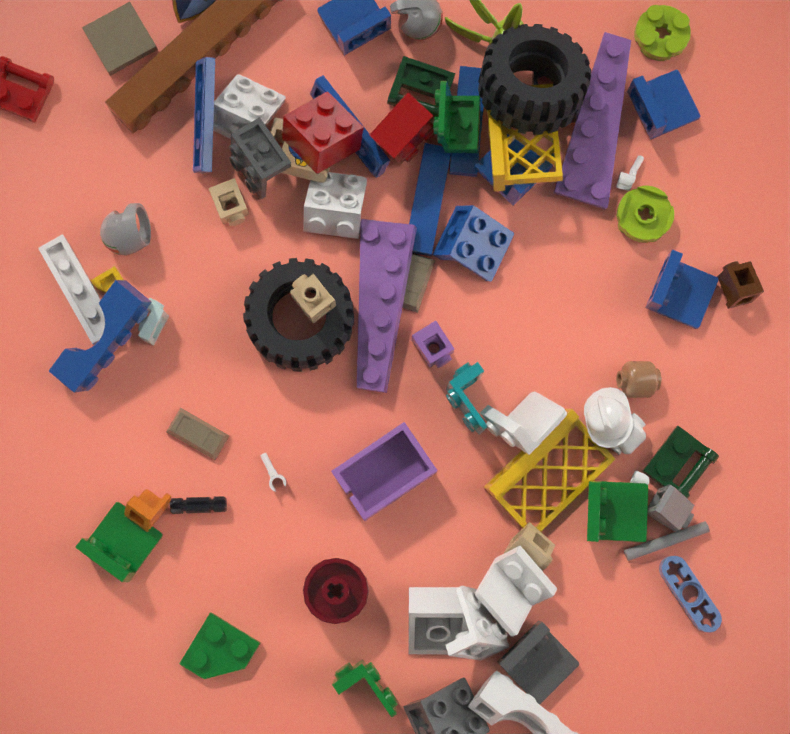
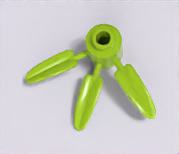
[445,0,524,45]

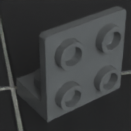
[229,117,291,199]
[497,620,579,705]
[403,677,490,734]

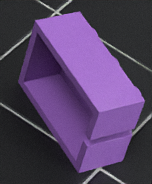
[331,422,438,521]

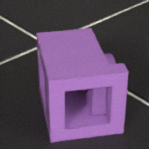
[411,320,455,368]

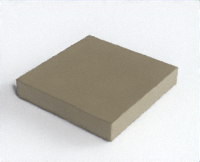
[82,1,158,76]

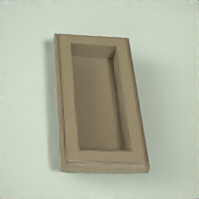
[402,253,435,313]
[166,407,230,460]

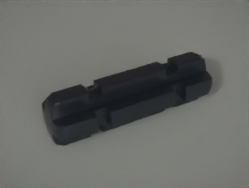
[170,496,227,514]

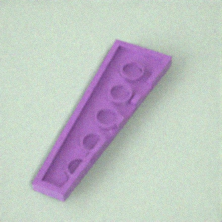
[553,32,631,210]
[357,219,417,393]

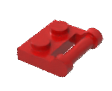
[0,56,54,123]

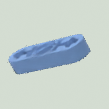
[659,556,722,632]

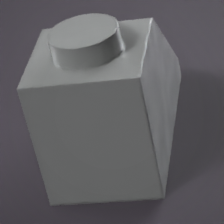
[647,485,695,531]

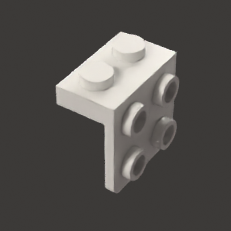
[303,172,367,239]
[480,391,567,455]

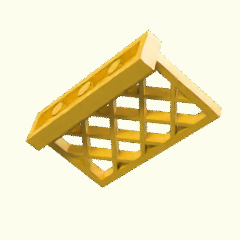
[487,84,563,192]
[483,409,615,532]

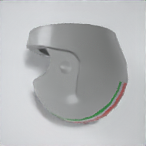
[390,0,443,40]
[100,203,151,256]

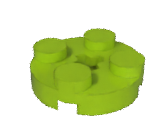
[634,5,691,61]
[616,185,674,243]

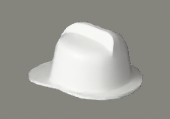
[584,387,633,448]

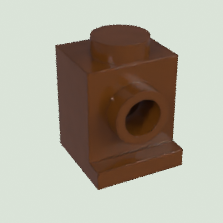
[717,261,764,309]

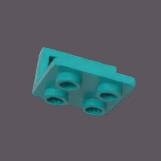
[445,362,488,435]

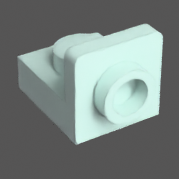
[138,298,169,346]

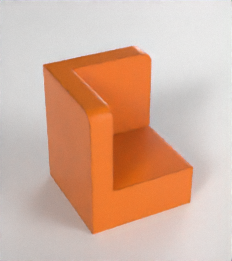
[124,489,172,532]

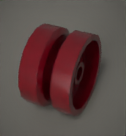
[303,558,369,624]

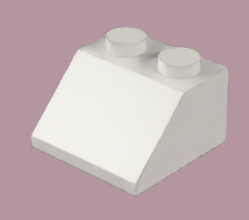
[408,587,468,655]

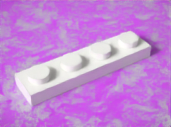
[38,234,105,345]

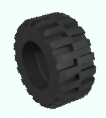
[478,24,591,135]
[243,258,354,372]

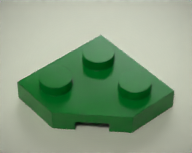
[179,612,261,679]

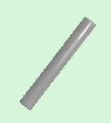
[624,521,710,561]

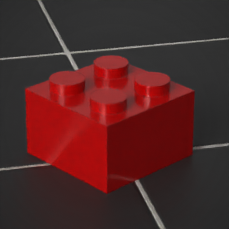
[282,91,364,174]
[369,92,435,164]

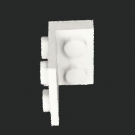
[213,74,286,139]
[475,546,557,637]
[446,586,509,661]

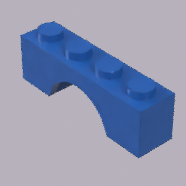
[49,280,152,393]

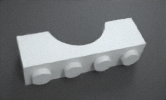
[468,670,578,734]

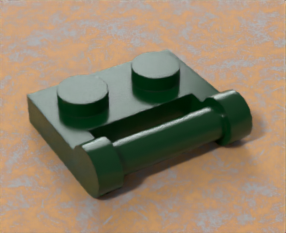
[387,56,456,117]
[642,425,719,499]

